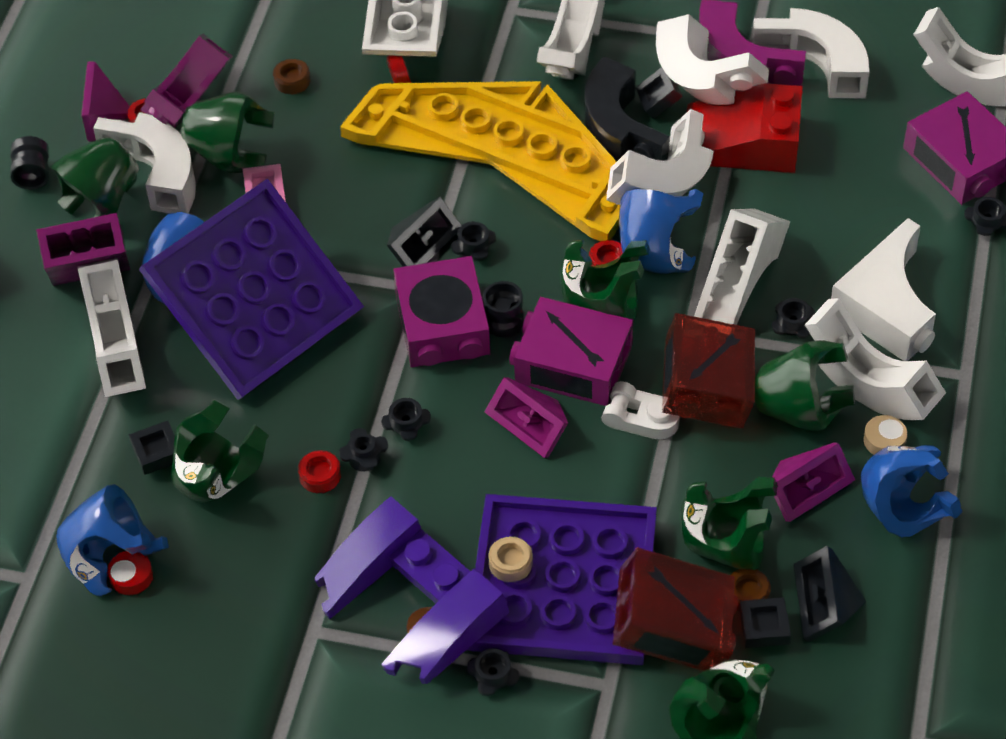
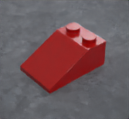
[686,83,803,173]

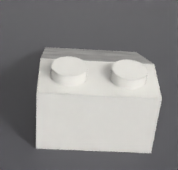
[362,0,448,56]

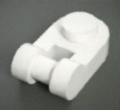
[601,381,680,440]

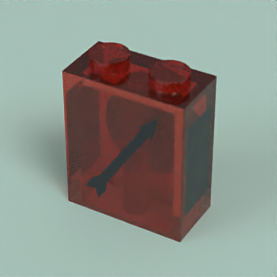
[662,313,755,429]
[613,547,738,671]

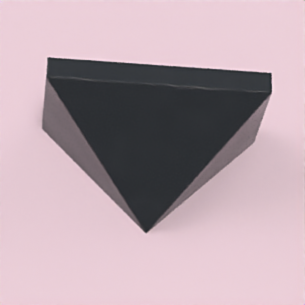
[387,197,462,267]
[794,546,866,642]

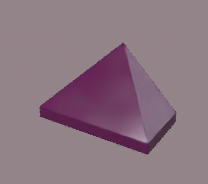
[81,61,130,141]
[484,377,568,458]
[772,443,855,522]

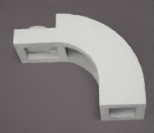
[914,7,1006,107]
[752,8,869,98]
[656,14,769,105]
[606,109,714,205]
[93,112,196,213]
[77,258,146,397]
[805,298,946,420]

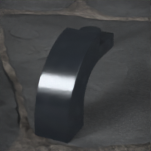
[585,56,670,161]

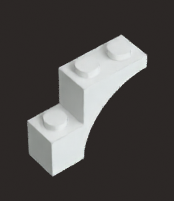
[537,0,605,80]

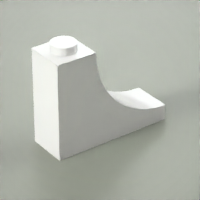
[691,209,790,337]
[831,218,936,361]

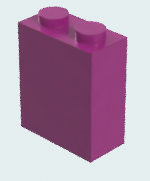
[36,213,131,286]

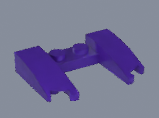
[315,496,510,684]

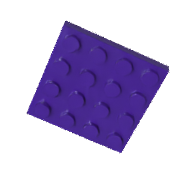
[139,178,364,400]
[467,494,657,665]

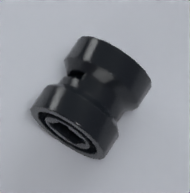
[10,136,49,190]
[483,281,524,337]

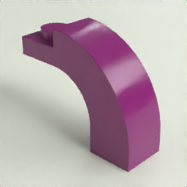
[699,0,806,87]
[141,33,233,128]

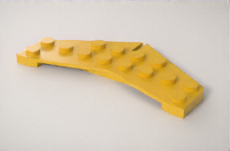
[340,81,620,241]

